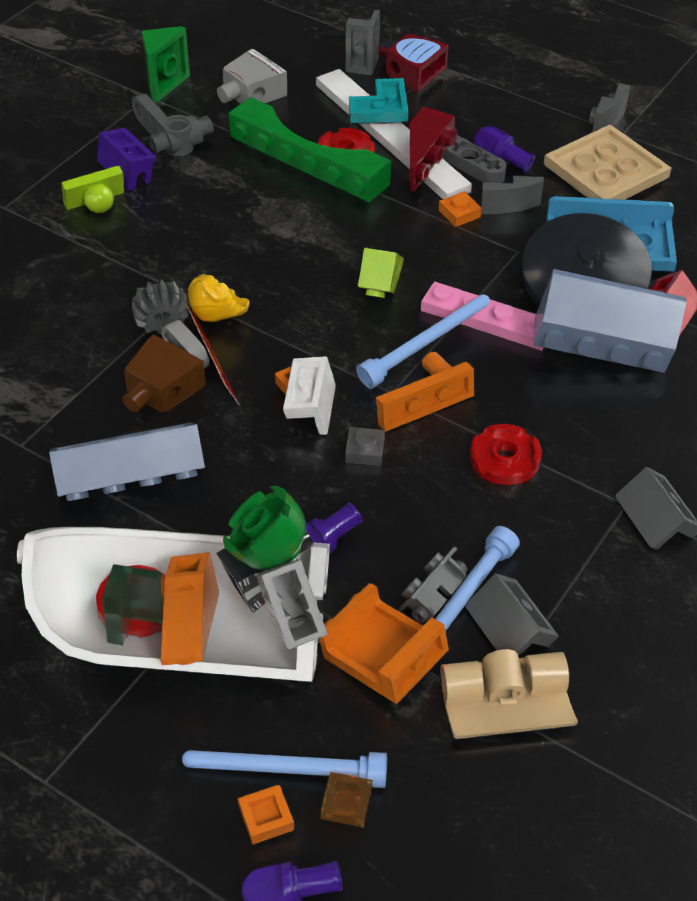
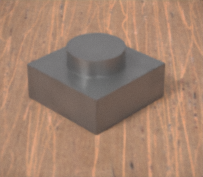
[345,427,385,466]

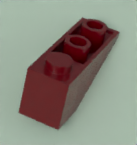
[410,106,457,191]

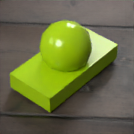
[62,166,124,213]

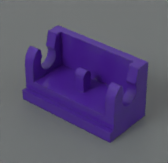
[97,128,156,191]

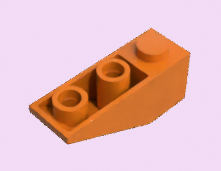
[161,552,219,666]

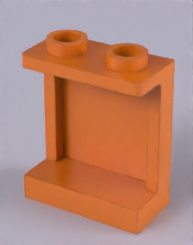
[319,583,449,704]

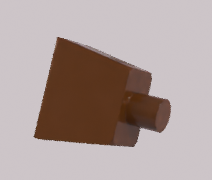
[122,334,206,413]

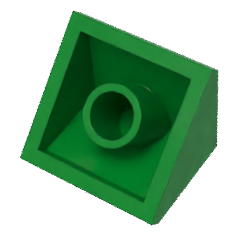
[142,26,190,103]

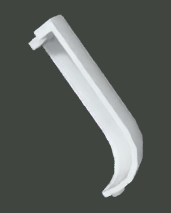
[17,527,330,682]

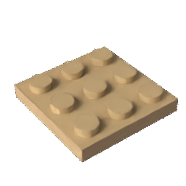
[544,124,671,200]

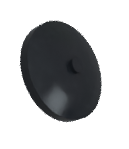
[521,213,652,306]

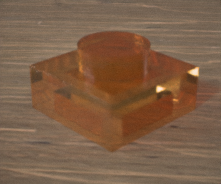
[321,772,373,827]

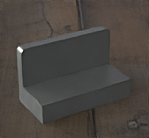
[345,10,380,75]
[616,467,697,550]
[466,573,559,657]

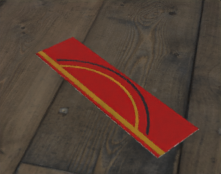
[187,306,240,405]

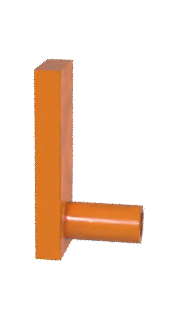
[376,352,474,432]

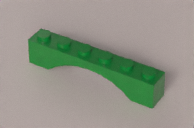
[229,97,391,203]

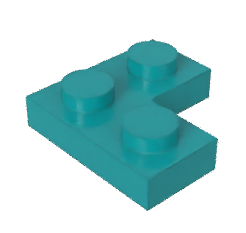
[349,78,408,124]

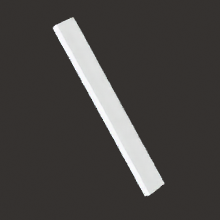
[316,69,472,199]

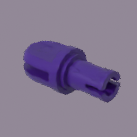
[474,126,535,172]
[306,502,363,554]
[241,860,342,901]

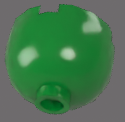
[223,486,306,570]

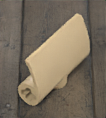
[440,649,578,739]

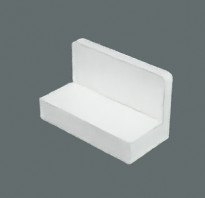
[283,357,336,435]

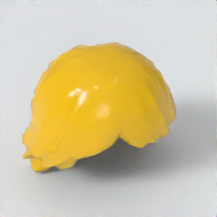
[187,274,250,322]

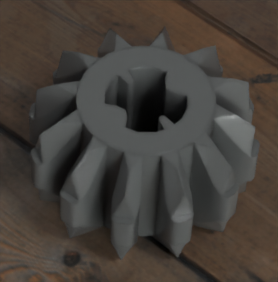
[131,279,189,335]

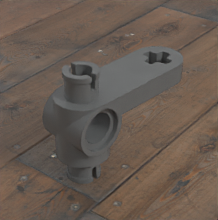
[132,93,214,156]

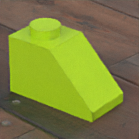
[358,248,404,298]

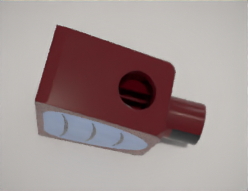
[379,34,448,92]

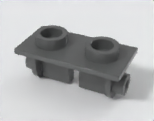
[397,546,468,623]

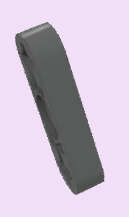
[442,135,506,183]

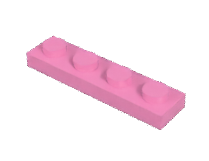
[421,281,544,351]

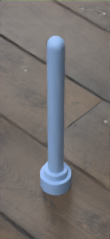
[356,294,490,389]
[435,526,520,631]
[182,750,387,788]

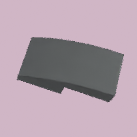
[589,83,630,133]
[480,176,544,214]

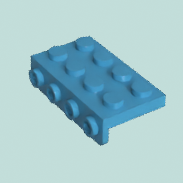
[546,196,677,272]

